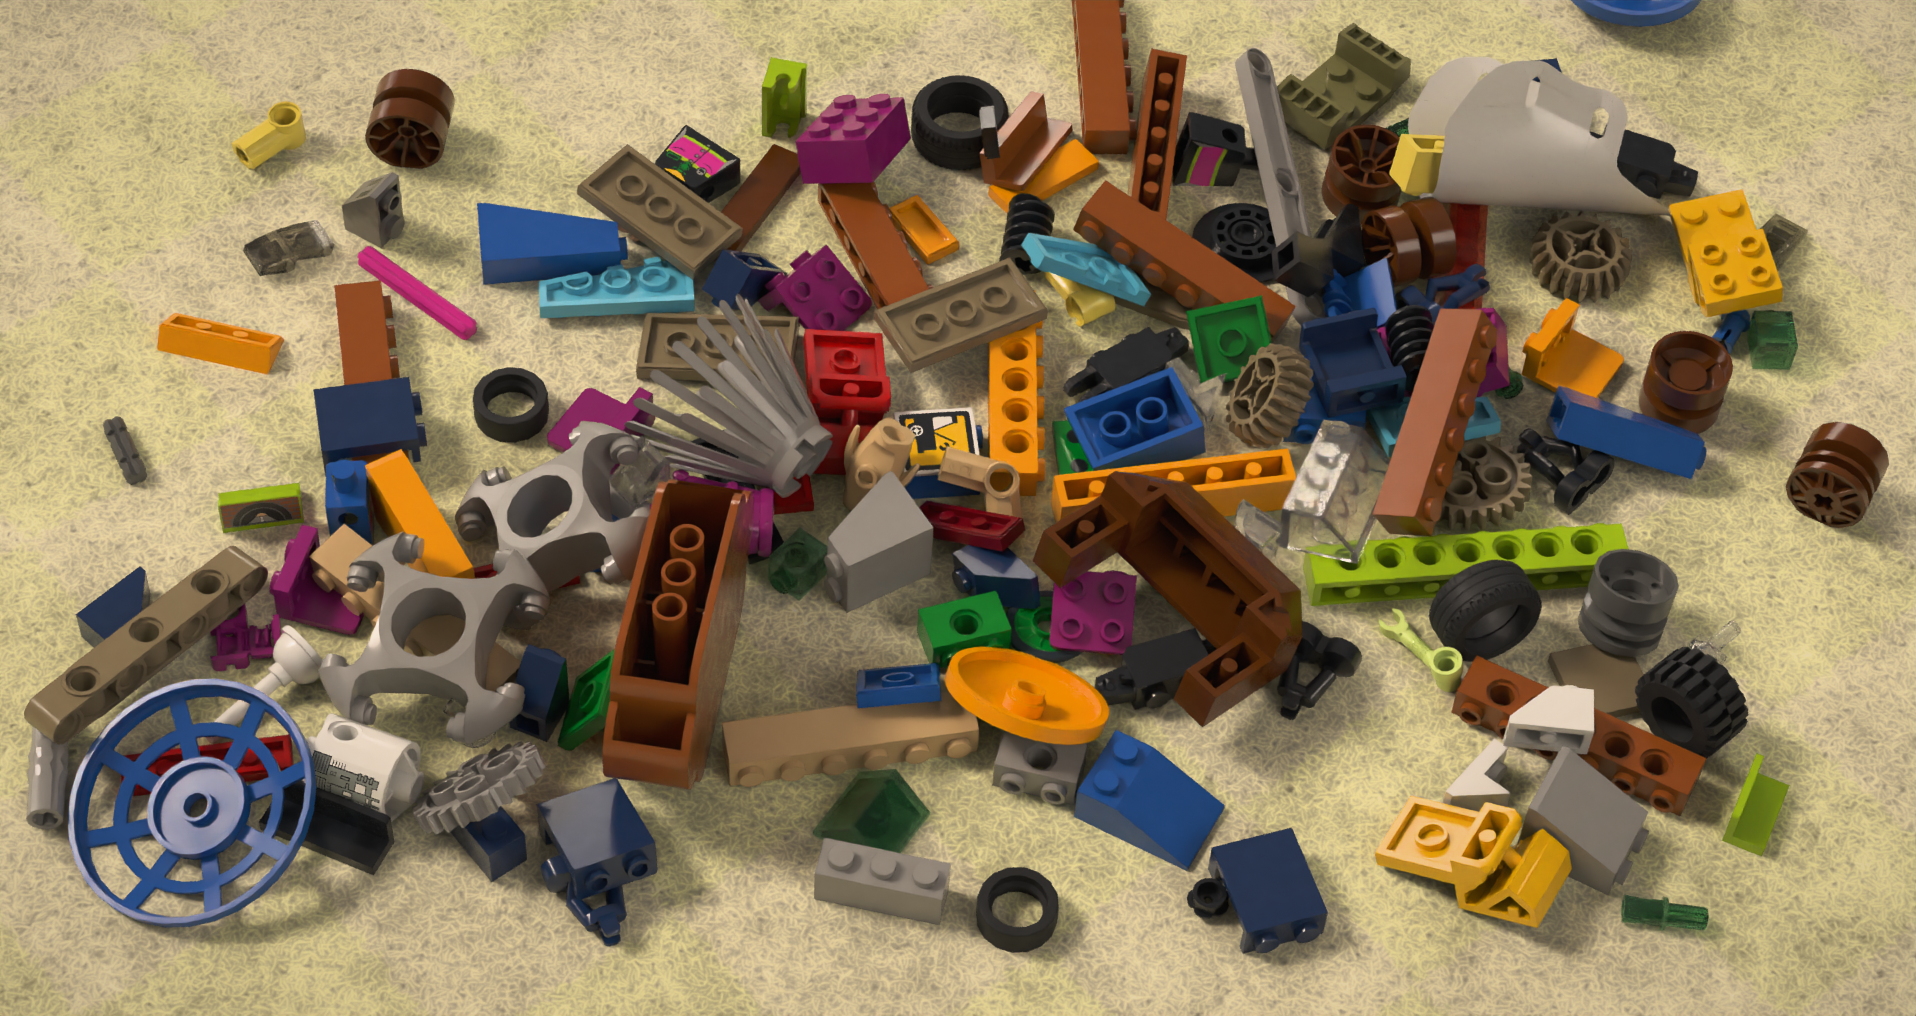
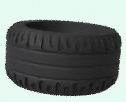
[911,75,1009,170]
[1429,560,1542,662]

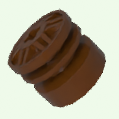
[1786,422,1889,528]

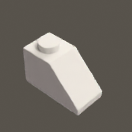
[1503,685,1594,754]

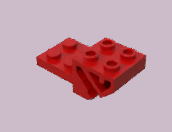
[803,329,891,475]

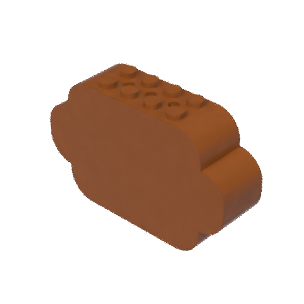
[602,479,754,790]

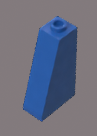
[477,203,628,285]
[1546,385,1707,479]

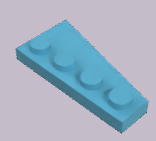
[539,256,695,318]

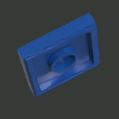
[856,663,941,708]

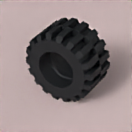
[1635,647,1748,758]

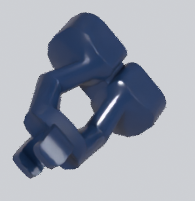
[1395,264,1490,326]
[540,855,627,946]

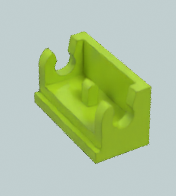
[762,57,807,138]

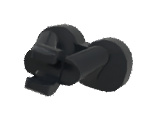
[1517,428,1615,515]
[1277,621,1362,720]

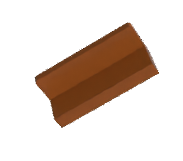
[979,91,1073,191]

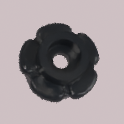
[1187,878,1229,919]

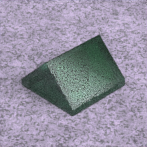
[813,769,930,853]

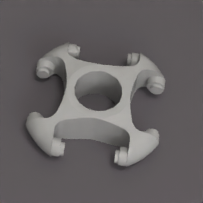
[455,421,650,630]
[318,532,551,745]

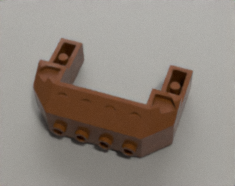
[1033,471,1302,728]

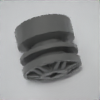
[1578,549,1679,657]

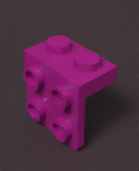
[758,244,872,331]
[547,387,655,475]
[269,525,364,635]
[1049,570,1137,655]

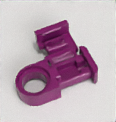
[210,603,281,671]

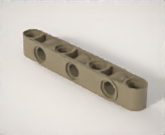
[24,546,268,745]

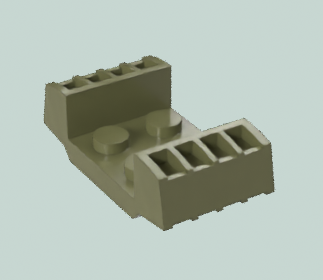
[1277,23,1411,150]

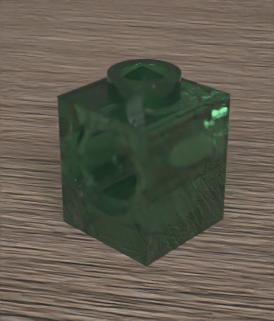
[1746,310,1798,370]
[768,527,827,601]

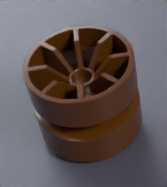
[365,69,455,169]
[1321,125,1402,224]
[1361,196,1457,288]

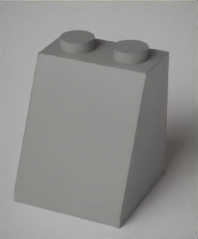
[824,471,933,613]
[1518,745,1649,895]

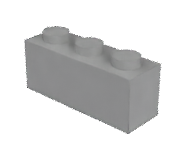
[814,838,951,925]

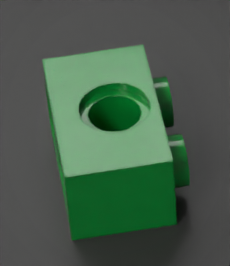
[917,591,1012,669]

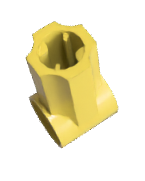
[232,101,306,169]
[1045,272,1116,327]

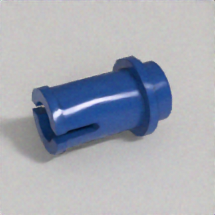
[1712,310,1751,354]

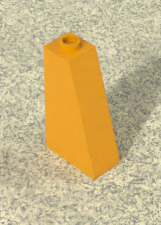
[365,449,475,579]

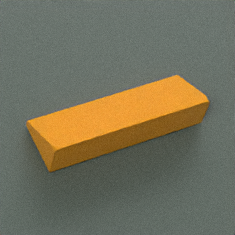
[157,313,284,374]

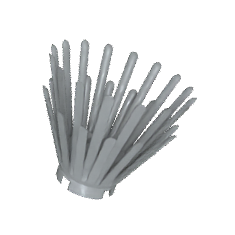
[625,294,833,498]

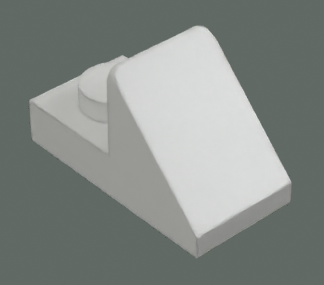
[1443,738,1511,812]

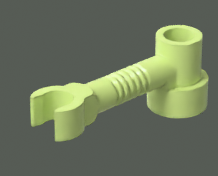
[1379,608,1463,692]

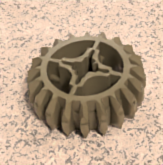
[1529,211,1632,303]
[1226,343,1314,449]

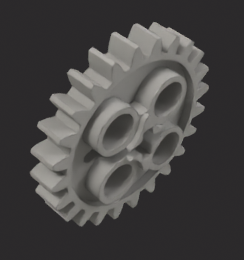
[412,741,546,834]

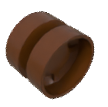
[1639,331,1733,434]

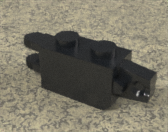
[1590,124,1698,199]
[1063,327,1189,403]
[1095,628,1217,710]

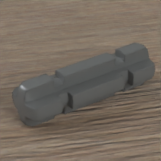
[103,416,147,485]

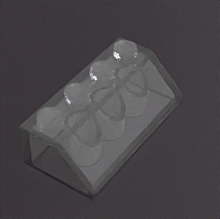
[1279,420,1391,564]

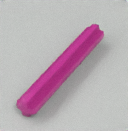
[357,246,477,340]

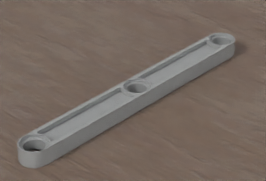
[1235,48,1328,325]

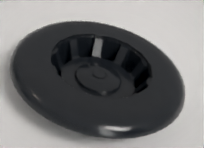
[1192,203,1276,283]

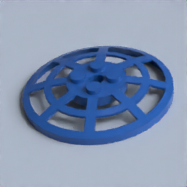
[67,678,316,928]

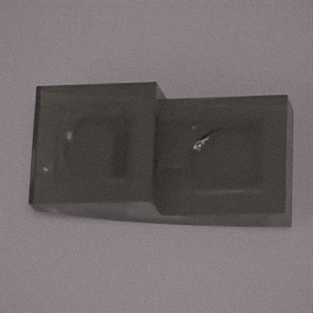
[243,220,334,276]

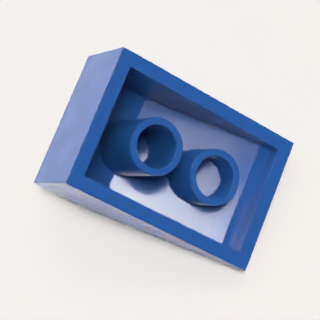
[1064,367,1206,471]
[1074,730,1225,871]

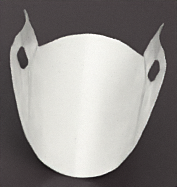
[1408,57,1671,216]

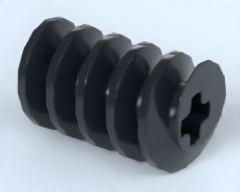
[999,193,1055,275]
[1385,305,1434,392]

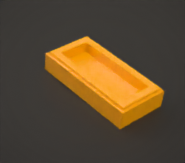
[889,195,959,265]

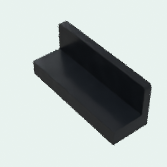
[259,780,394,875]

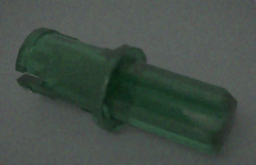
[1621,895,1709,931]

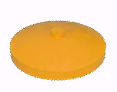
[945,647,1109,745]

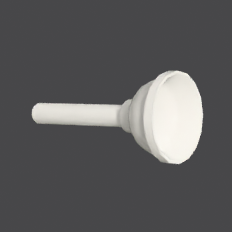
[205,625,322,743]

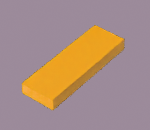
[988,139,1099,213]

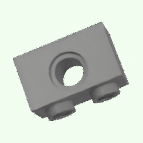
[992,731,1088,805]

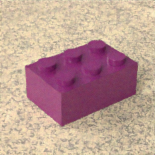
[795,93,911,184]

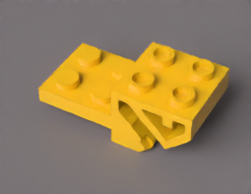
[1669,189,1783,317]
[1375,796,1572,928]

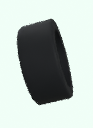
[473,367,549,443]
[976,867,1059,953]

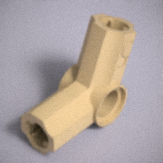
[937,446,1025,539]

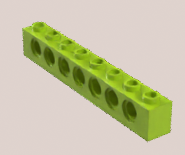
[1303,523,1629,606]

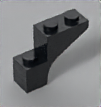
[1271,203,1365,298]

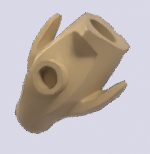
[843,417,920,511]

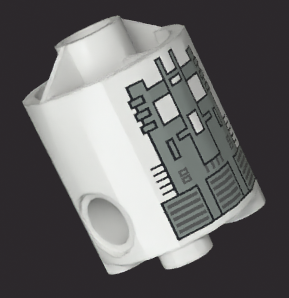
[302,713,424,822]

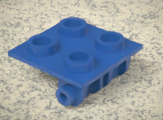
[1322,258,1397,329]

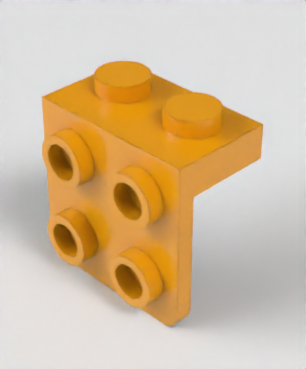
[1521,298,1624,398]

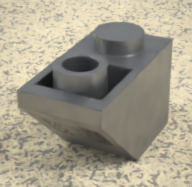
[342,172,405,248]

